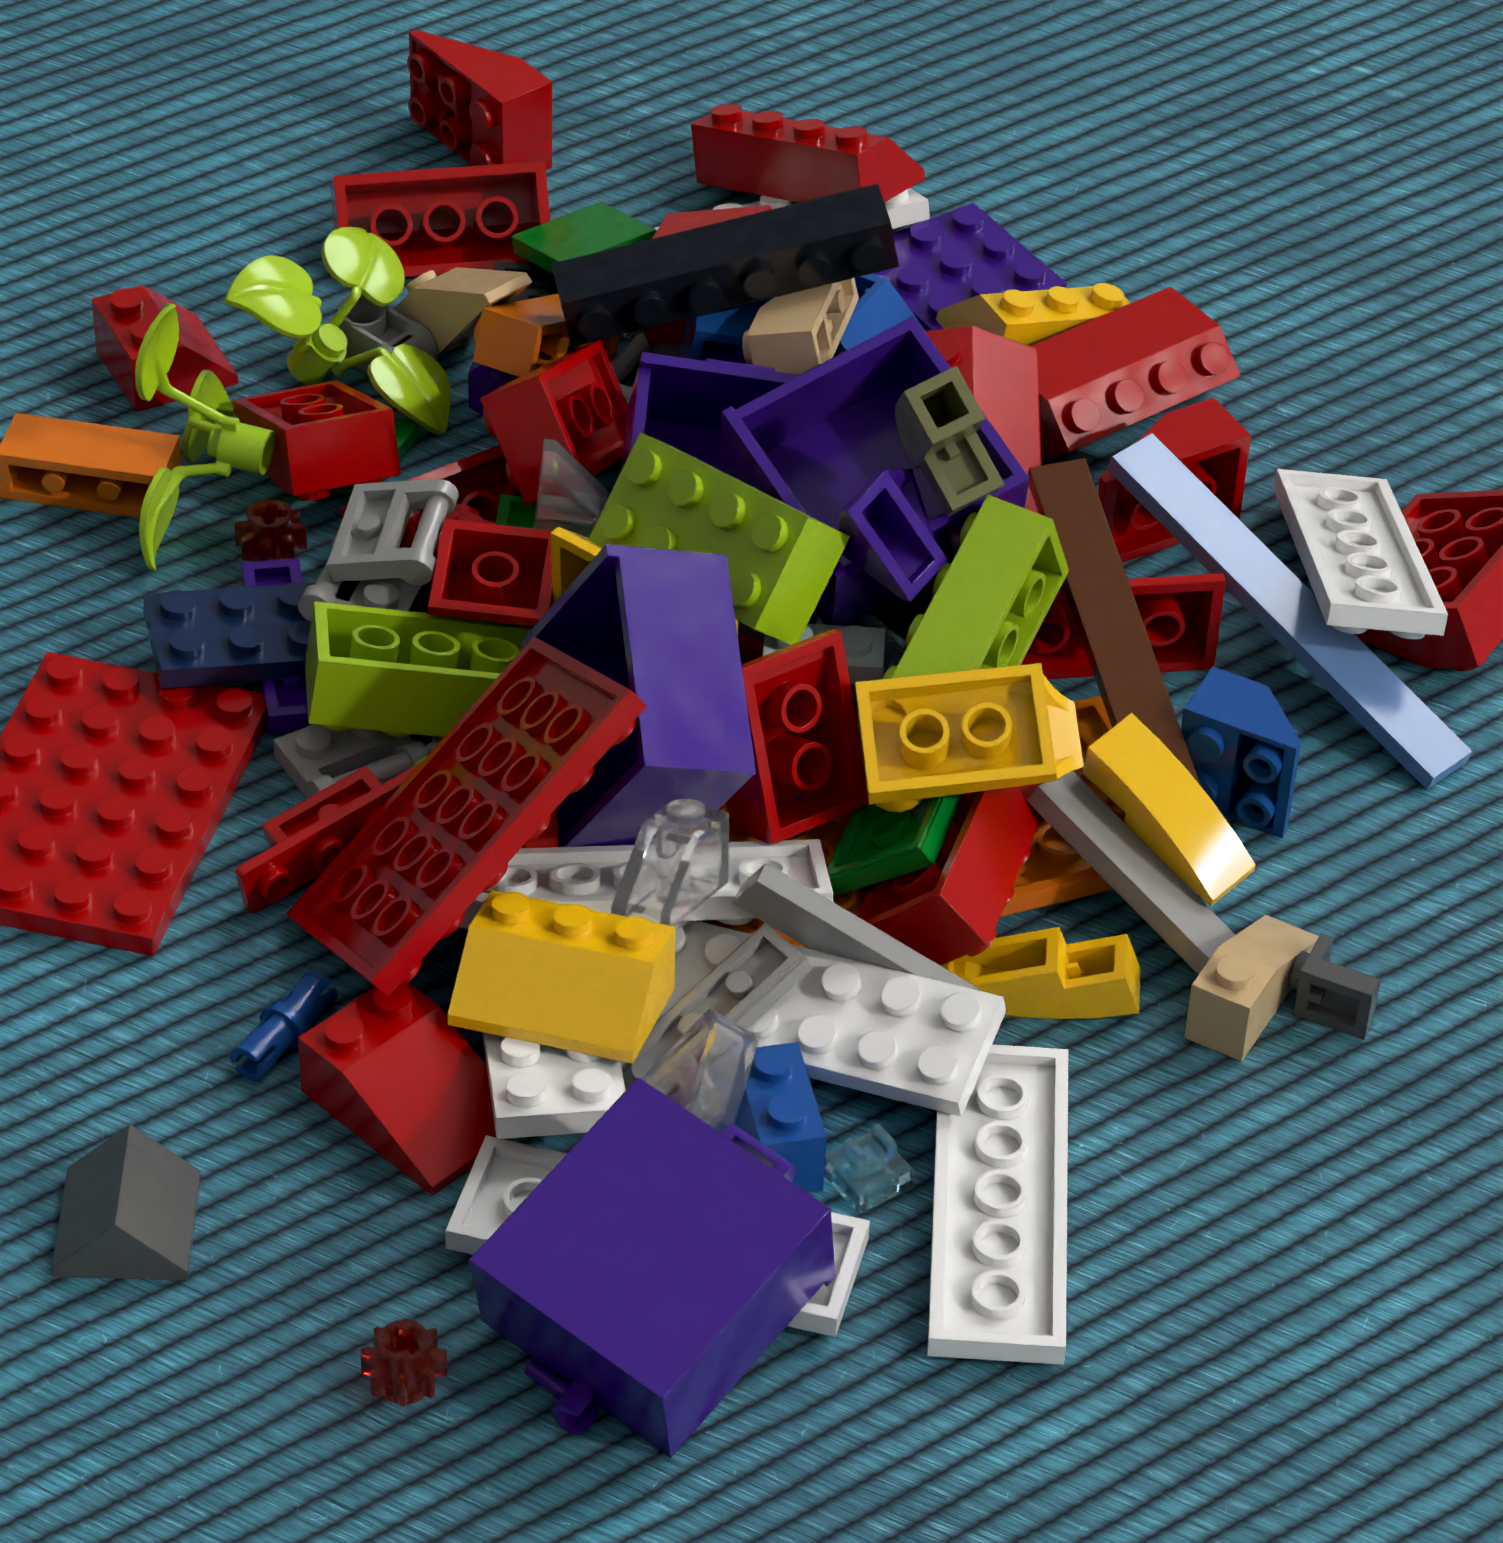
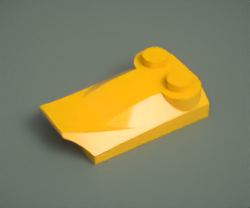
[855,663,1084,812]

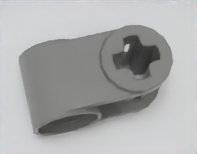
[338,294,439,375]

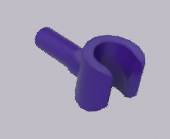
[524,1360,600,1435]

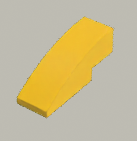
[1082,713,1256,906]
[940,927,1141,1019]

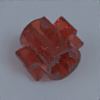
[235,499,307,562]
[361,1318,448,1406]

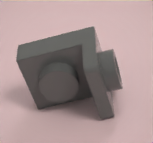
[1289,933,1381,1040]

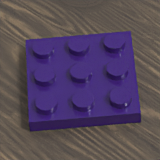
[872,203,1067,331]

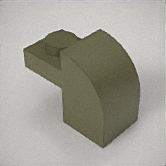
[895,365,1005,517]

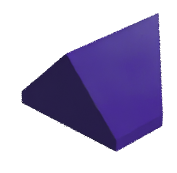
[838,469,948,601]

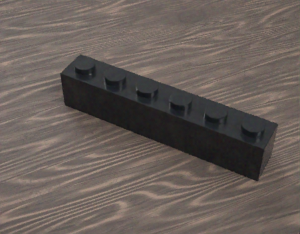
[552,184,899,347]

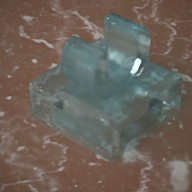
[824,1124,914,1214]

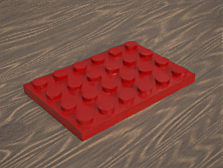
[286,637,647,997]
[0,652,267,956]

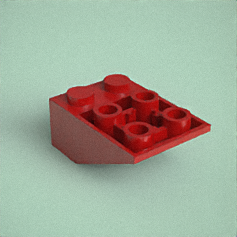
[407,30,552,170]

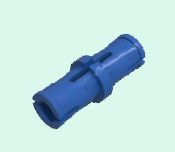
[230,970,337,1081]

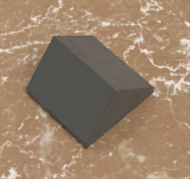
[52,1124,201,1281]

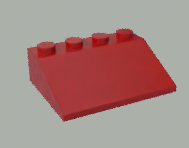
[1355,490,1503,671]

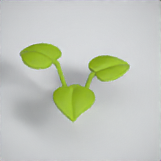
[224,227,451,437]
[135,303,275,571]

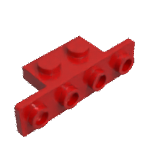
[235,762,421,913]

